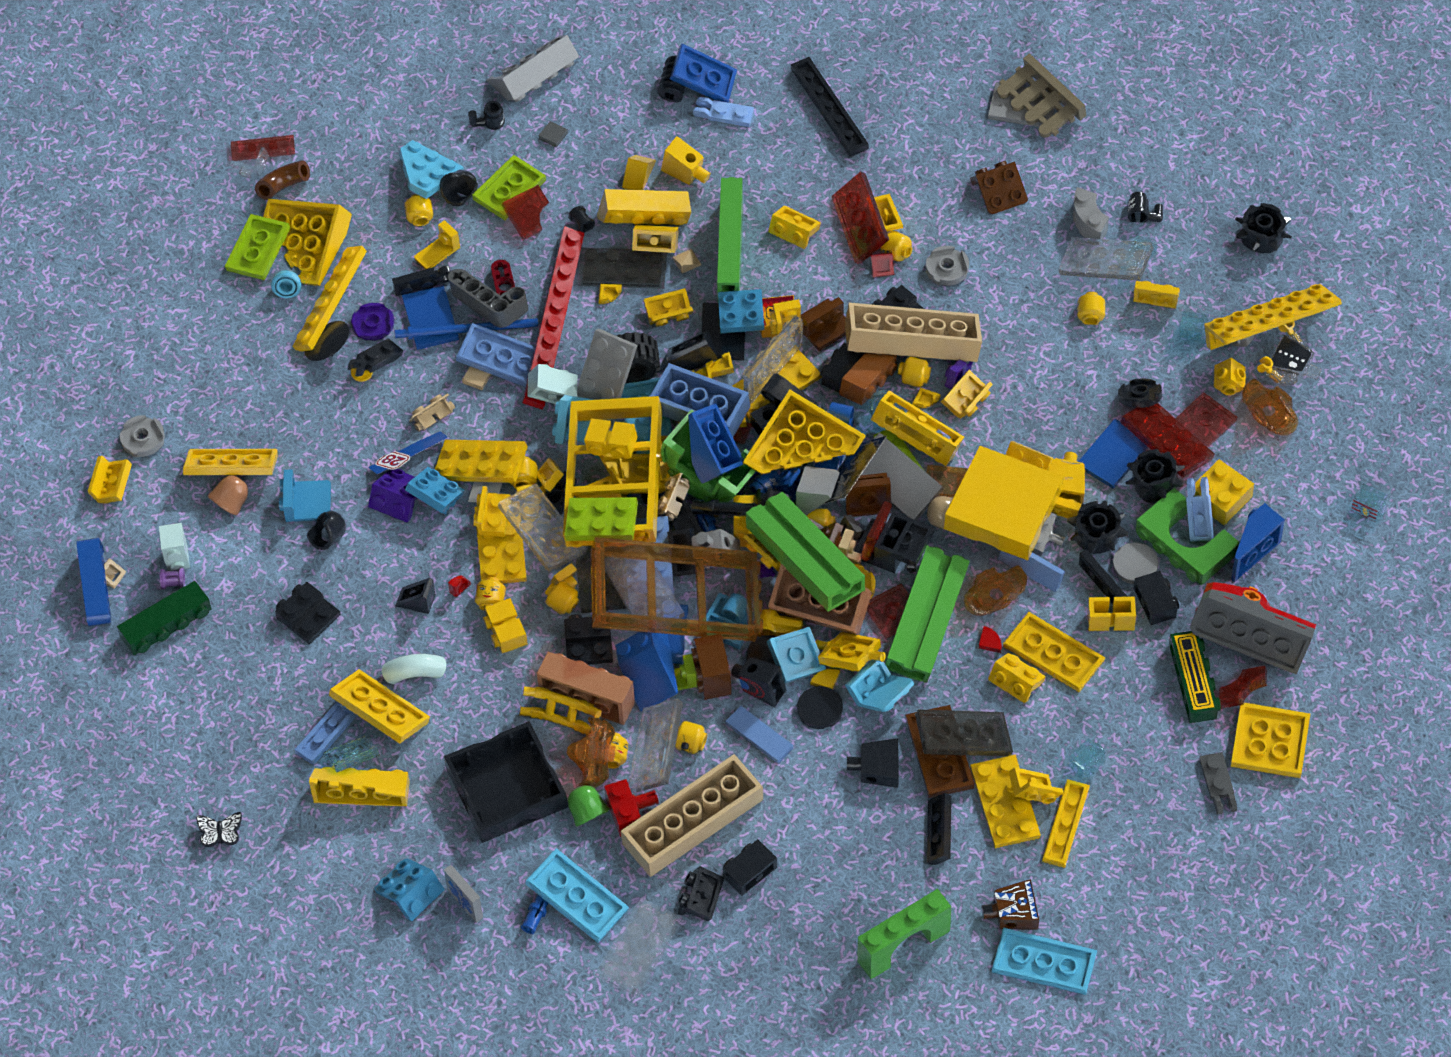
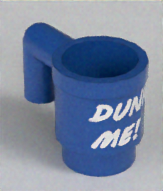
[748,470,779,495]

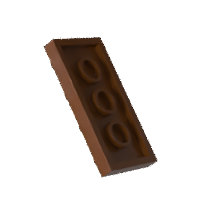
[905,705,974,798]

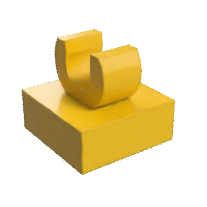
[550,563,578,588]

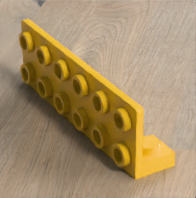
[1204,284,1342,350]

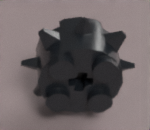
[1235,203,1292,254]
[1125,449,1185,503]
[1067,501,1128,554]

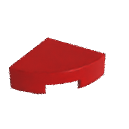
[448,575,471,597]
[979,626,1002,653]

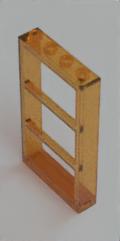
[591,537,763,642]

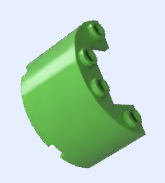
[661,409,756,502]

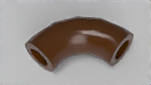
[255,160,310,200]

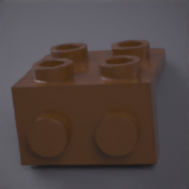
[970,161,1028,214]

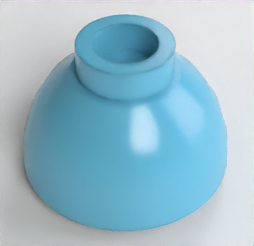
[271,270,301,298]

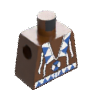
[981,879,1039,930]

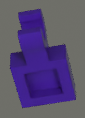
[945,359,973,389]

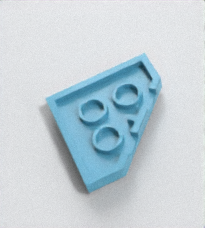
[399,140,464,199]

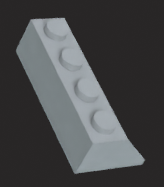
[486,35,579,102]

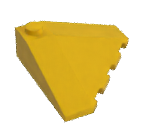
[263,199,352,286]
[743,389,866,475]

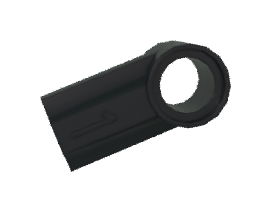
[544,471,577,517]

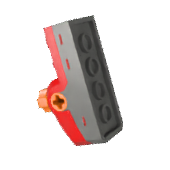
[1190,582,1316,674]

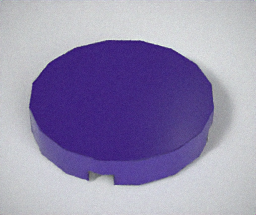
[351,303,395,341]

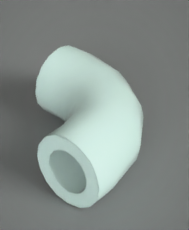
[382,654,446,684]

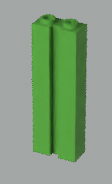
[717,177,743,303]
[746,492,865,612]
[885,545,970,683]

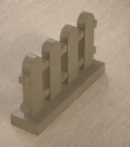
[997,53,1086,138]

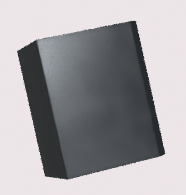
[666,331,718,371]

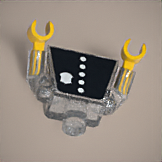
[1257,321,1322,386]

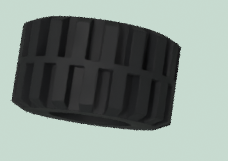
[616,332,660,384]

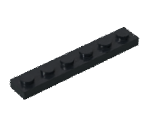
[791,57,869,157]

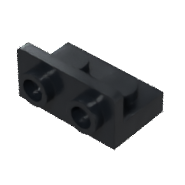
[678,866,725,921]

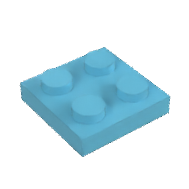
[767,627,826,683]

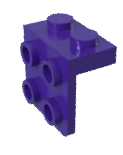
[368,469,417,523]

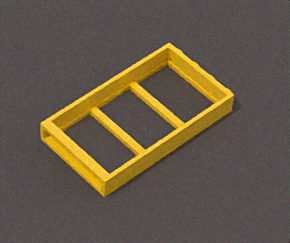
[563,396,662,548]

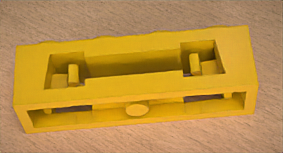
[871,391,964,466]

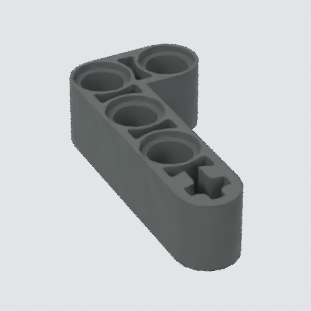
[448,269,529,328]

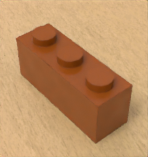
[839,352,897,406]

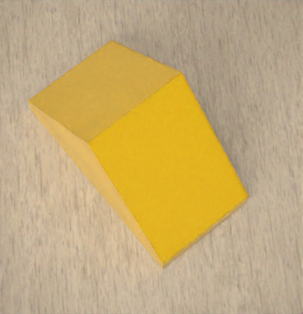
[622,155,656,190]
[869,194,903,233]

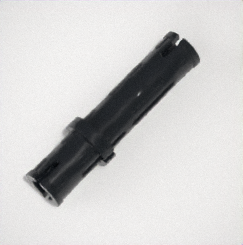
[691,499,757,517]

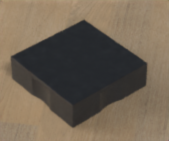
[444,721,568,843]

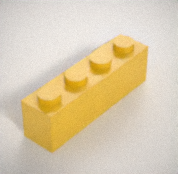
[597,189,691,225]
[309,767,410,807]

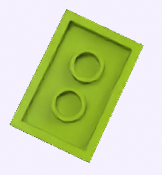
[472,155,546,221]
[225,214,291,280]
[565,497,638,541]

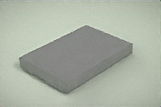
[988,83,1055,127]

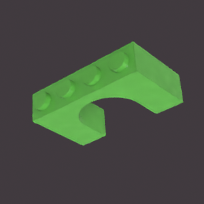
[1136,488,1240,586]
[857,889,952,979]

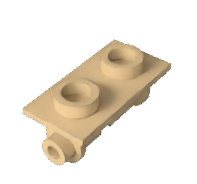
[409,393,455,431]
[658,473,690,521]

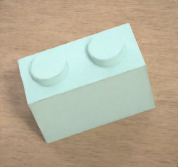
[528,364,578,404]
[159,523,190,571]

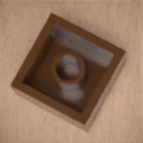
[691,634,732,700]

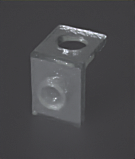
[230,147,269,178]

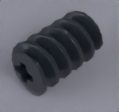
[658,55,685,103]

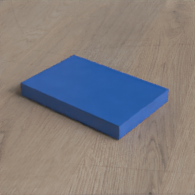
[670,43,737,103]
[402,285,459,350]
[1078,419,1152,489]

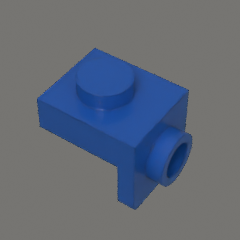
[774,468,801,502]

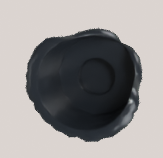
[439,170,478,206]
[307,510,346,550]

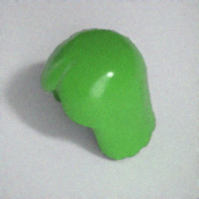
[568,785,610,827]

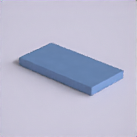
[456,323,535,387]

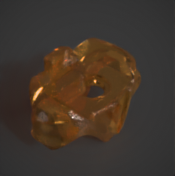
[1242,379,1299,436]
[964,565,1027,616]
[567,717,616,788]

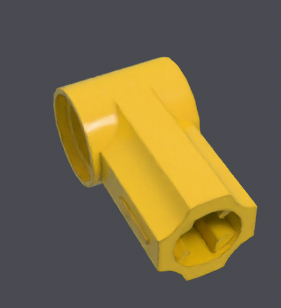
[755,609,803,637]

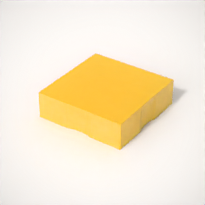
[944,446,1064,561]

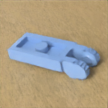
[692,97,754,127]
[1186,477,1214,542]

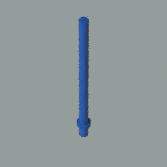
[394,318,538,340]

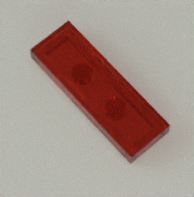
[231,135,295,161]

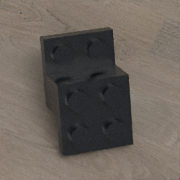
[854,512,934,574]

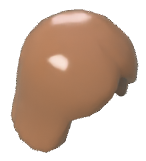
[208,475,248,515]

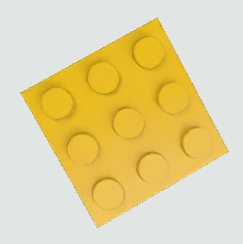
[1231,702,1310,778]

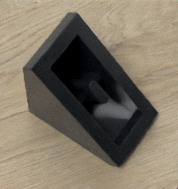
[395,578,436,614]

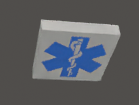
[444,865,483,923]

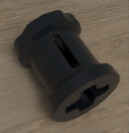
[568,205,595,233]

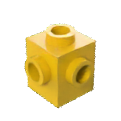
[1214,358,1246,396]

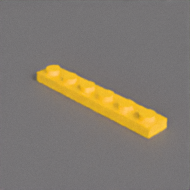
[292,246,367,352]

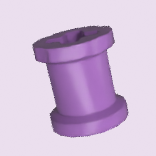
[160,568,185,589]

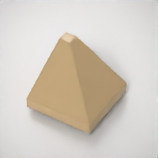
[672,249,701,274]
[104,558,126,588]

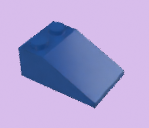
[688,403,744,484]
[1231,503,1285,582]
[615,625,678,712]

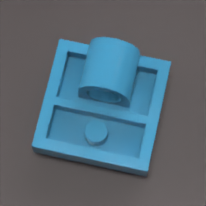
[718,289,764,333]
[405,467,465,515]
[698,592,760,650]

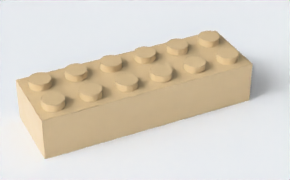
[845,303,982,362]
[621,754,763,877]

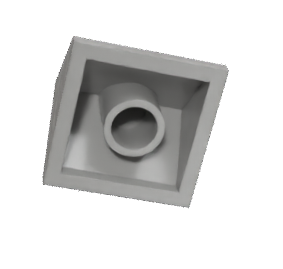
[796,466,839,515]

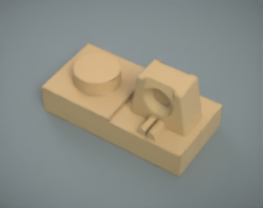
[838,529,862,564]

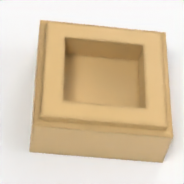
[462,366,492,390]

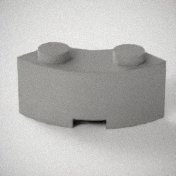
[1073,187,1109,247]

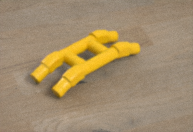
[519,686,602,739]

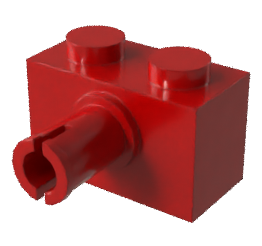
[604,779,659,837]

